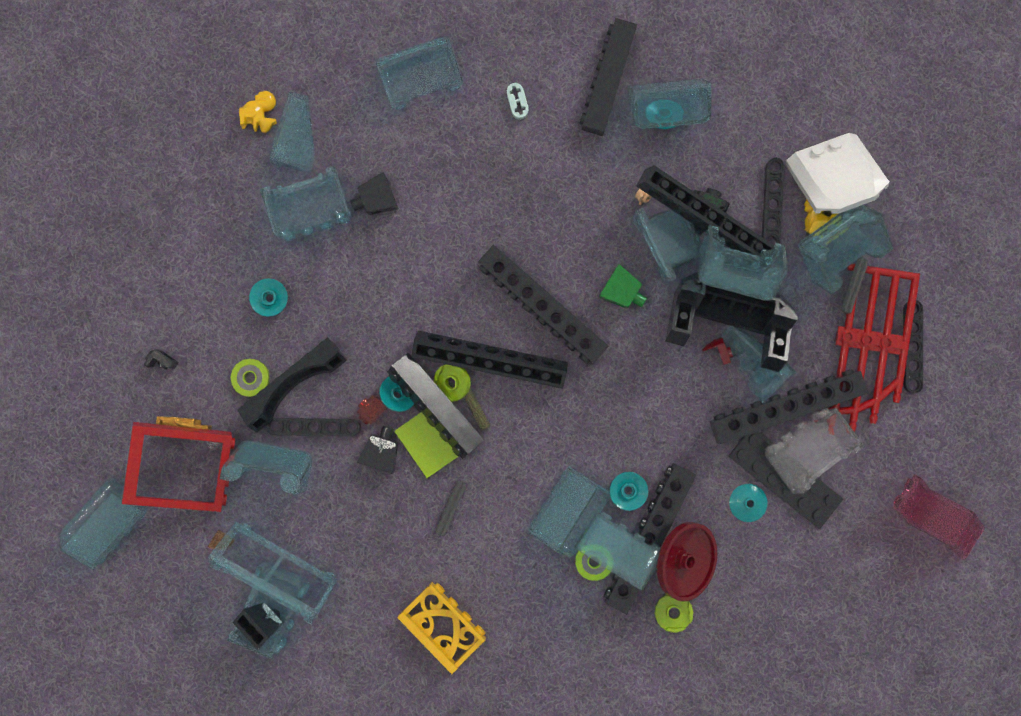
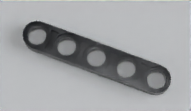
[762,157,785,247]
[903,300,923,393]
[266,418,361,436]

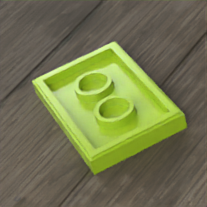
[395,412,458,478]

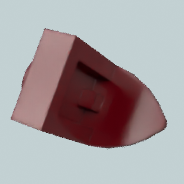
[702,337,733,365]

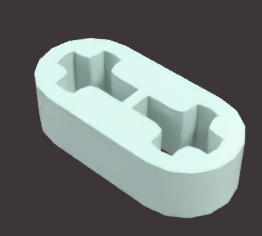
[507,83,528,120]

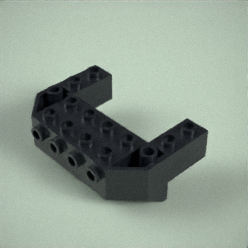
[665,269,798,372]

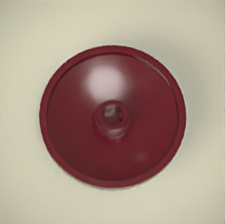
[657,522,717,601]

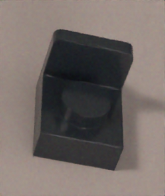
[144,349,179,370]

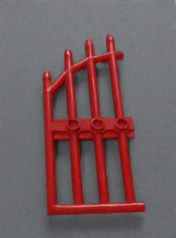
[824,263,920,435]

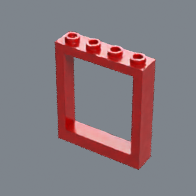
[122,422,235,512]

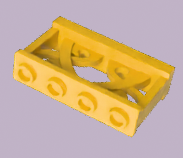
[397,582,486,674]

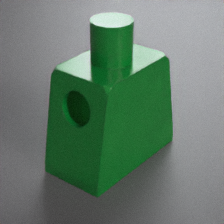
[599,264,647,309]

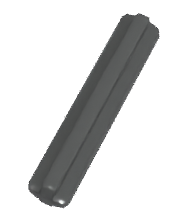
[840,258,869,314]
[435,481,466,536]

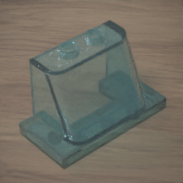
[632,208,703,286]

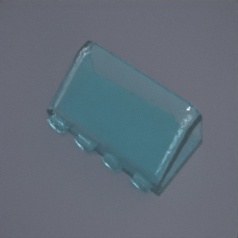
[627,78,711,129]
[528,466,610,557]
[60,478,146,570]
[574,511,661,591]

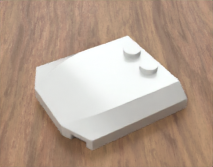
[786,133,889,214]

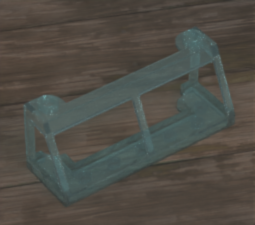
[208,522,337,625]

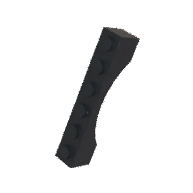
[237,337,347,433]

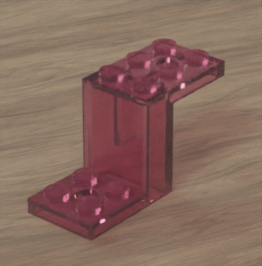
[893,474,985,560]

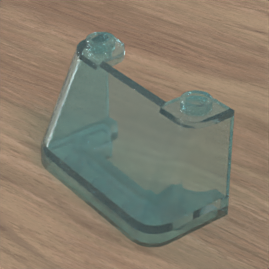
[375,36,464,110]
[220,440,313,495]

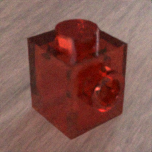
[357,395,388,425]

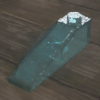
[269,92,315,173]
[721,326,796,403]

